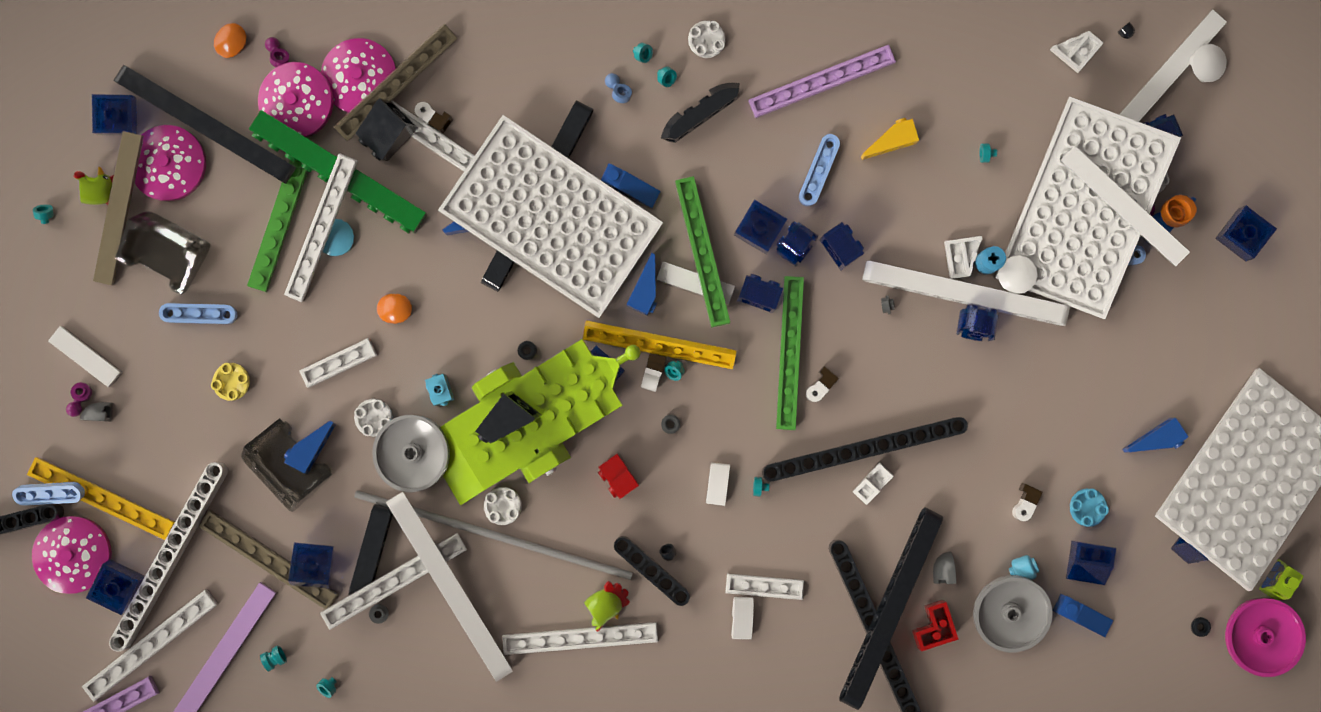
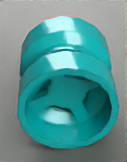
[260,645,287,672]

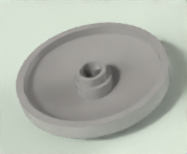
[372,415,450,492]
[973,575,1052,652]

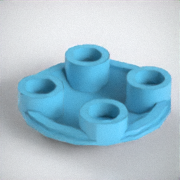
[323,219,354,256]
[1070,488,1109,527]

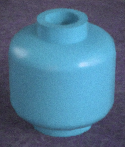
[1009,555,1040,580]

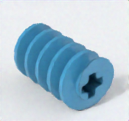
[974,246,1006,274]

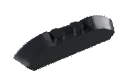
[661,83,740,143]

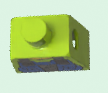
[1259,559,1304,600]

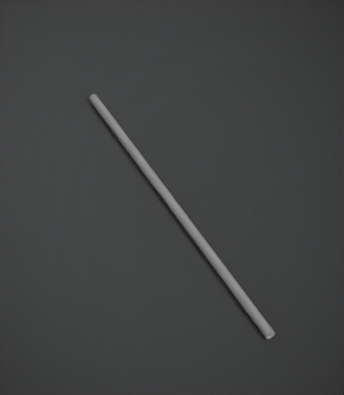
[354,490,633,580]

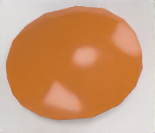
[214,23,247,58]
[1161,195,1197,228]
[377,294,412,324]

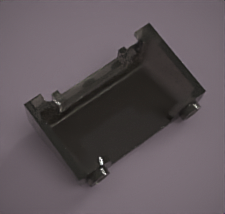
[115,211,211,294]
[241,418,332,512]

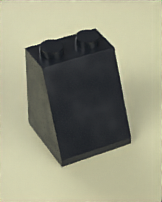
[355,98,418,161]
[475,391,542,444]

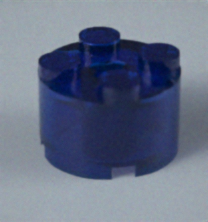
[776,221,818,267]
[956,305,998,341]

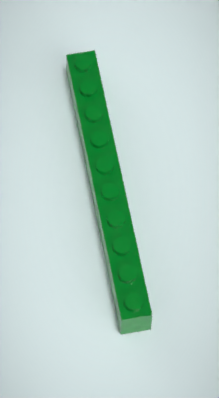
[249,110,427,234]

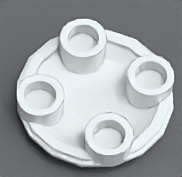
[688,21,726,58]
[1189,44,1227,82]
[998,256,1038,294]
[354,399,393,437]
[484,487,522,525]

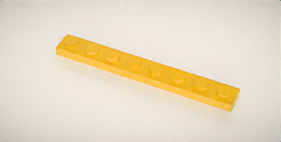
[583,321,737,369]
[27,457,175,540]

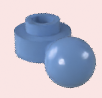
[605,73,632,103]

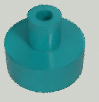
[633,43,653,63]
[657,67,677,87]
[979,143,997,163]
[33,205,54,224]
[664,361,685,381]
[753,477,769,497]
[316,677,337,698]

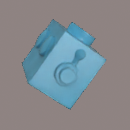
[425,374,455,406]

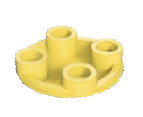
[211,363,250,401]

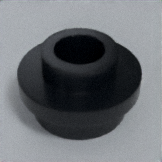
[517,341,537,360]
[1191,617,1211,637]

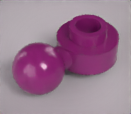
[265,37,289,67]
[66,382,92,417]

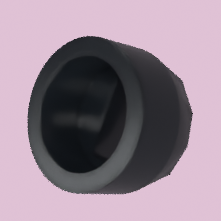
[1118,22,1135,39]
[659,544,676,561]

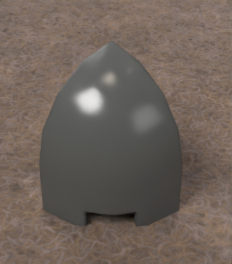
[80,402,113,422]
[933,551,956,584]

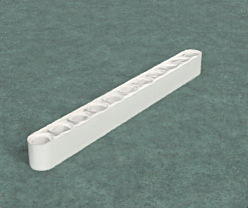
[862,261,1070,326]
[109,462,228,652]
[386,492,513,682]

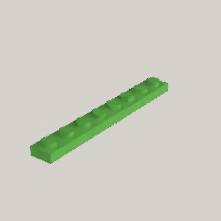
[247,160,308,292]
[675,176,730,328]
[776,276,804,430]

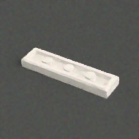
[657,262,735,305]
[48,326,122,387]
[299,338,378,388]
[725,573,804,600]

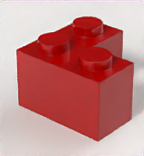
[598,454,639,499]
[912,600,959,651]

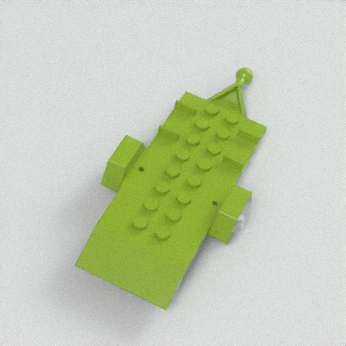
[440,339,641,506]

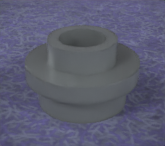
[881,295,895,315]
[661,415,680,434]
[369,604,389,624]

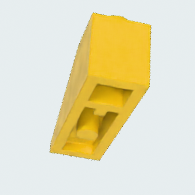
[861,118,919,160]

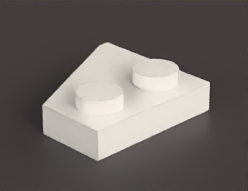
[1050,31,1103,73]
[944,236,982,279]

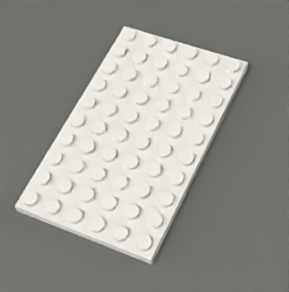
[995,97,1181,319]
[438,115,663,318]
[1155,368,1321,591]

